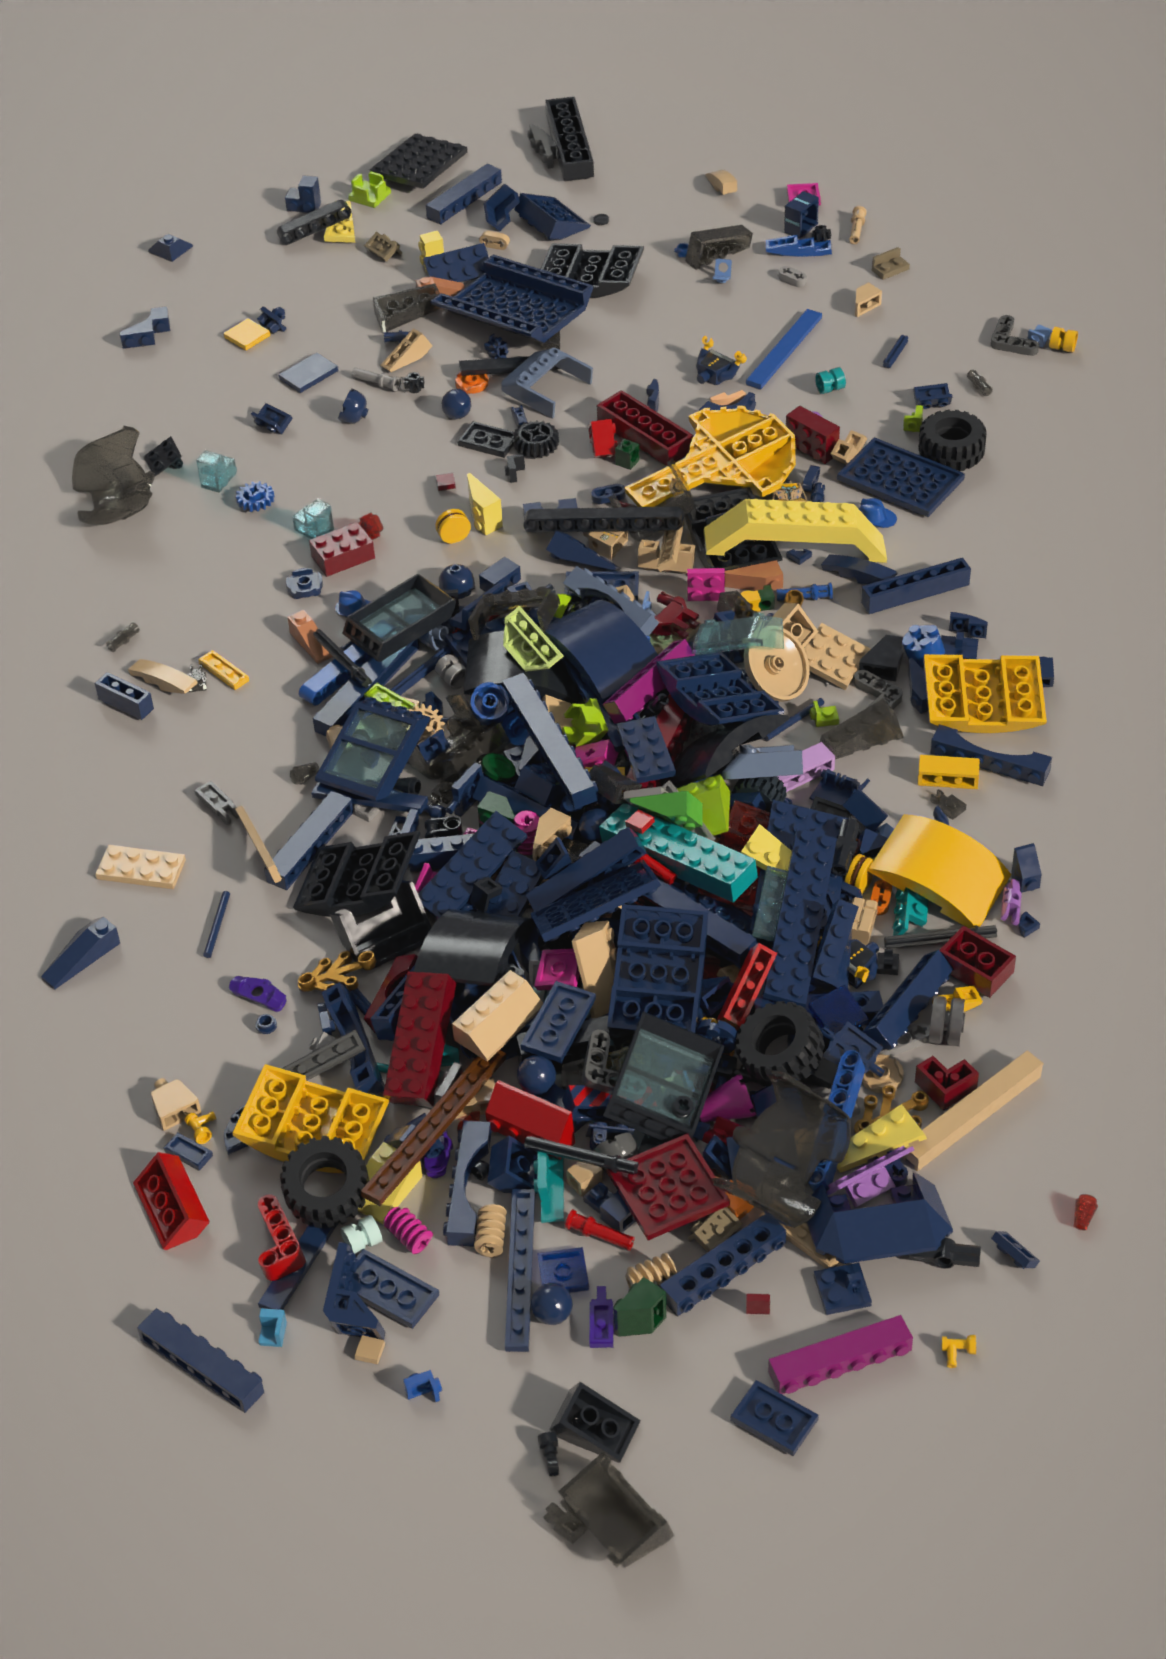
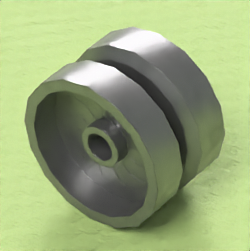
[929,995,965,1046]

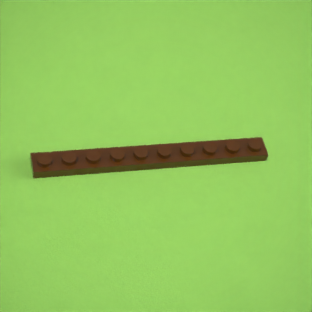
[361,1050,506,1206]

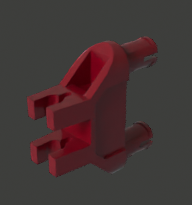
[651,591,699,639]

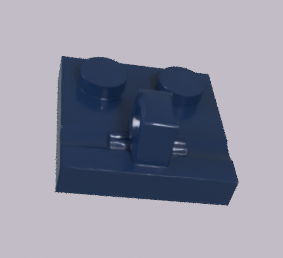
[941,632,979,659]
[814,1262,872,1315]

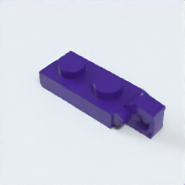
[589,1286,614,1348]

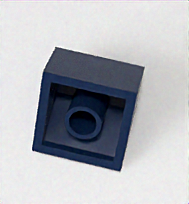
[487,1136,539,1194]

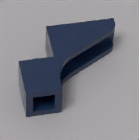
[120,306,171,349]

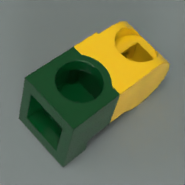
[740,585,775,613]

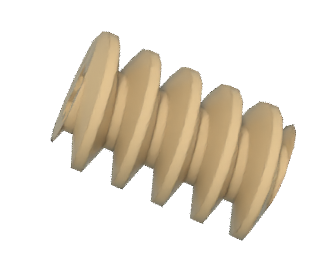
[474,1204,507,1257]
[626,1253,677,1289]

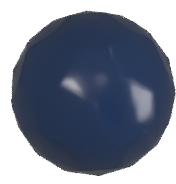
[441,389,472,419]
[578,808,610,844]
[517,1055,556,1095]
[531,1283,573,1325]

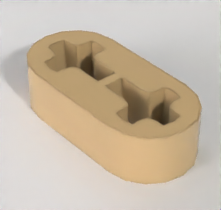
[479,231,510,250]

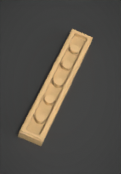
[657,518,684,572]
[235,806,282,883]

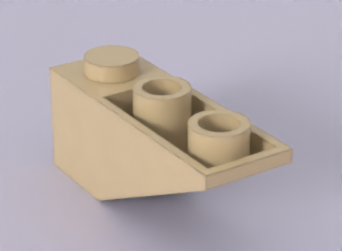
[533,808,572,861]

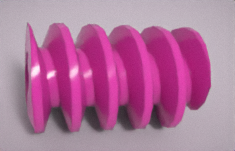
[514,810,539,855]
[383,1207,433,1254]

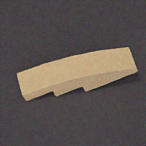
[128,659,198,694]

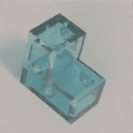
[196,450,237,493]
[292,499,334,539]

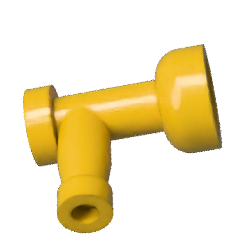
[184,1111,216,1144]
[942,1335,976,1368]

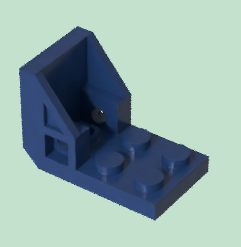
[323,1242,386,1340]

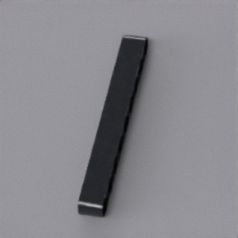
[523,506,684,532]

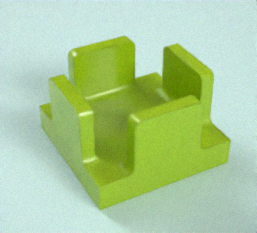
[348,172,391,208]
[562,698,609,747]

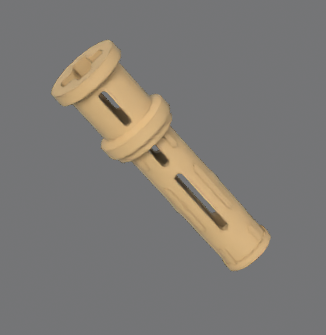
[849,206,867,244]

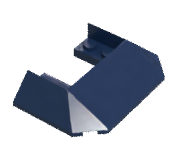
[801,1171,953,1264]

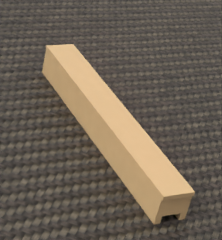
[902,1050,1044,1172]

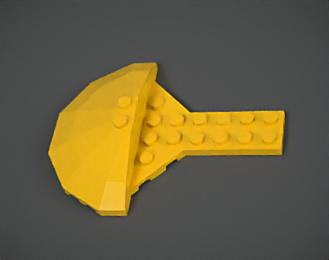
[625,406,796,507]

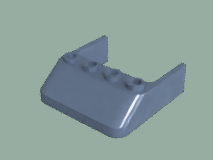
[501,348,593,419]
[717,744,803,779]

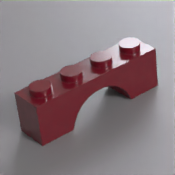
[363,954,418,1033]

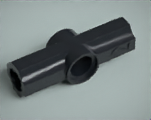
[831,818,860,876]
[909,1237,981,1269]

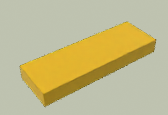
[198,650,249,690]

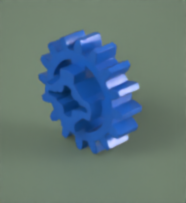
[236,481,275,512]

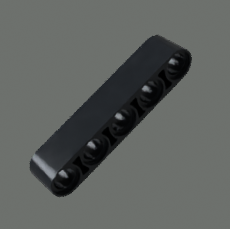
[277,200,352,245]

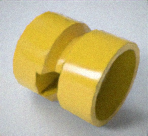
[1049,327,1078,353]

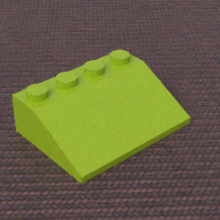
[677,774,730,836]

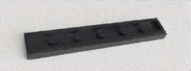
[459,356,560,376]

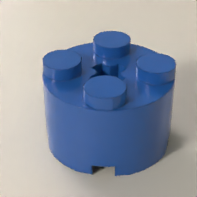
[902,625,945,667]
[470,682,510,726]

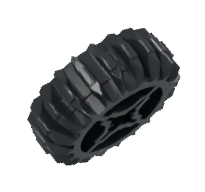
[513,421,559,458]

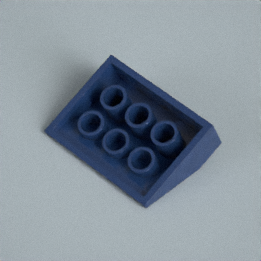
[514,193,591,240]

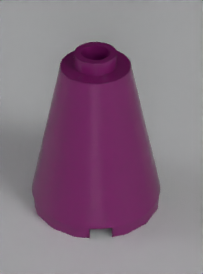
[693,1074,756,1123]

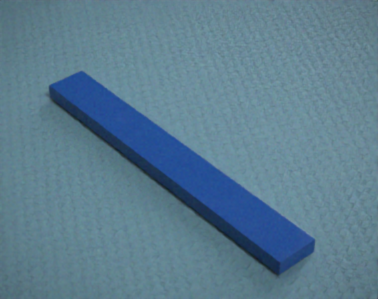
[746,309,822,389]

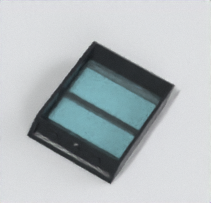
[342,574,456,662]
[603,1011,724,1142]

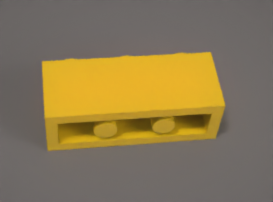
[918,755,980,789]

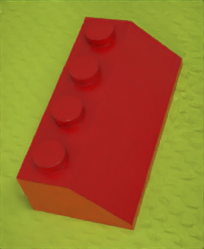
[485,1080,575,1160]
[133,1152,210,1250]

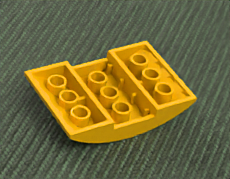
[923,654,1047,733]
[868,814,1012,928]
[233,1064,389,1173]

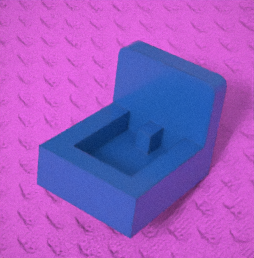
[403,1370,442,1403]

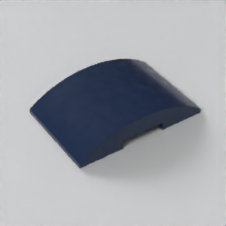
[540,600,658,702]
[656,652,785,725]
[607,904,708,1033]

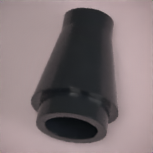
[393,777,421,795]

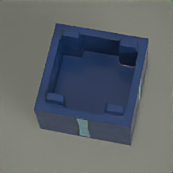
[784,191,819,239]

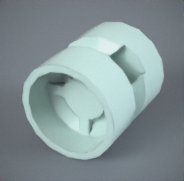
[340,1215,383,1255]

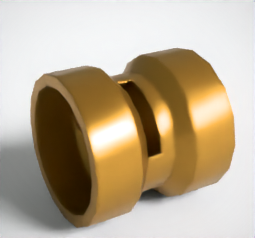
[784,589,804,606]

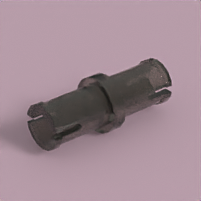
[967,370,993,396]
[106,622,140,652]

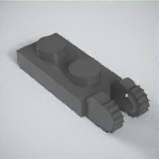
[195,781,239,825]

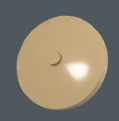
[744,626,809,702]

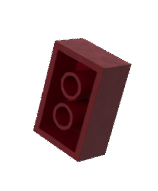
[786,405,840,464]
[309,522,375,577]
[939,926,1016,998]

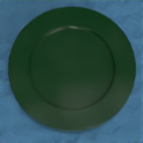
[481,753,516,782]

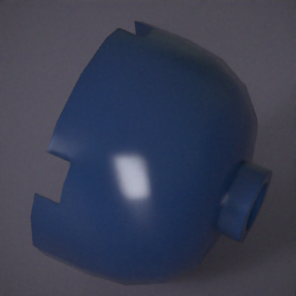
[338,388,369,424]
[439,564,475,599]

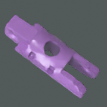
[1000,879,1022,926]

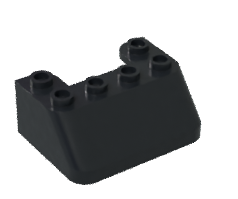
[330,880,432,969]

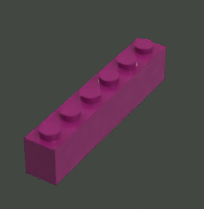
[603,639,695,724]
[768,1315,913,1394]

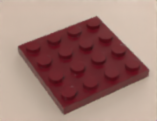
[607,1134,730,1240]

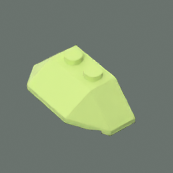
[503,606,564,672]

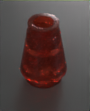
[1074,1194,1098,1230]

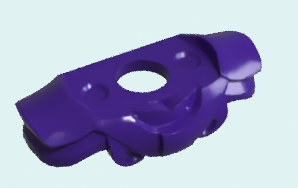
[229,976,287,1012]
[424,1131,453,1178]

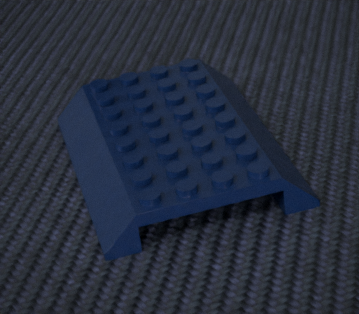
[431,254,593,343]

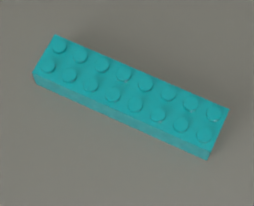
[599,803,758,902]

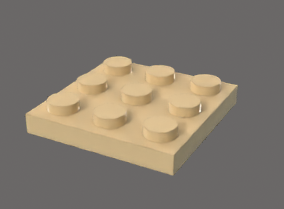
[804,623,871,690]

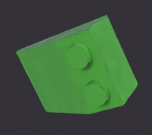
[630,791,703,831]

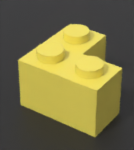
[418,231,444,273]

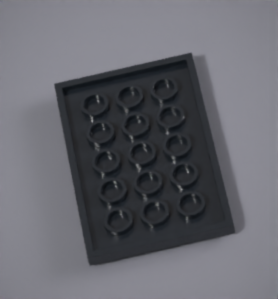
[369,133,467,189]

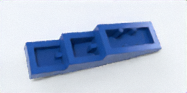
[766,235,832,257]

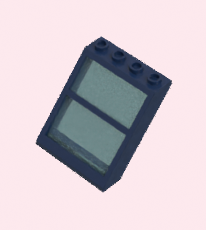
[315,697,430,801]

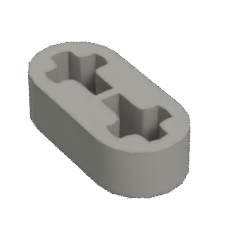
[779,266,806,287]

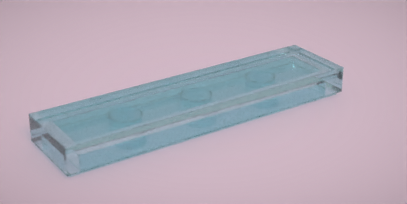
[752,865,788,941]

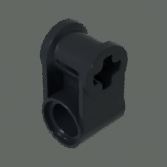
[425,816,463,839]

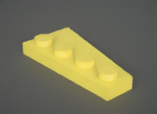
[324,201,355,243]
[741,824,791,881]
[837,1104,927,1173]

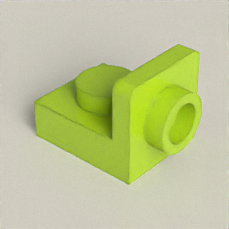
[903,405,923,432]
[810,701,839,727]

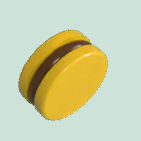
[435,509,471,544]
[844,854,874,894]

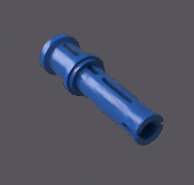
[776,582,833,601]

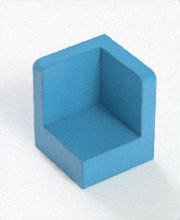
[259,1308,287,1347]

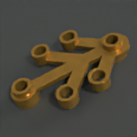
[298,951,376,992]
[854,1085,929,1134]

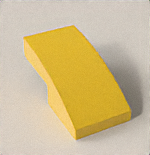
[932,986,983,1012]

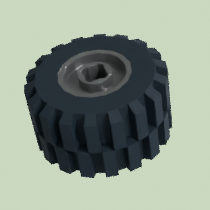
[732,776,787,821]

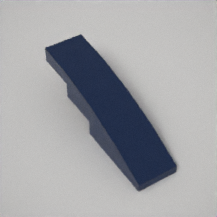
[821,554,897,584]

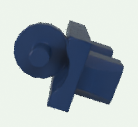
[257,306,287,334]
[414,729,451,763]

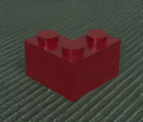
[915,1056,979,1110]

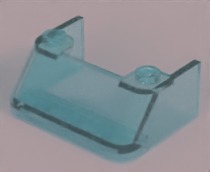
[692,613,784,655]

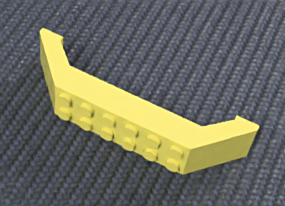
[704,499,887,563]

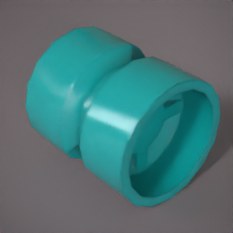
[815,367,846,394]

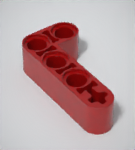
[258,1194,306,1281]

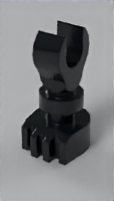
[538,1431,559,1477]

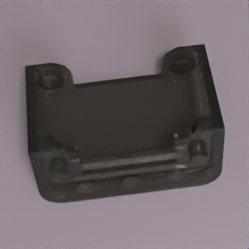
[558,1451,674,1568]

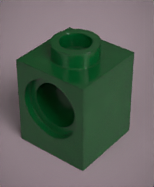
[615,439,639,470]

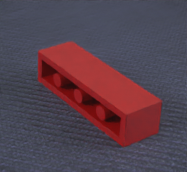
[716,943,777,1031]

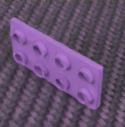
[826,1146,915,1207]

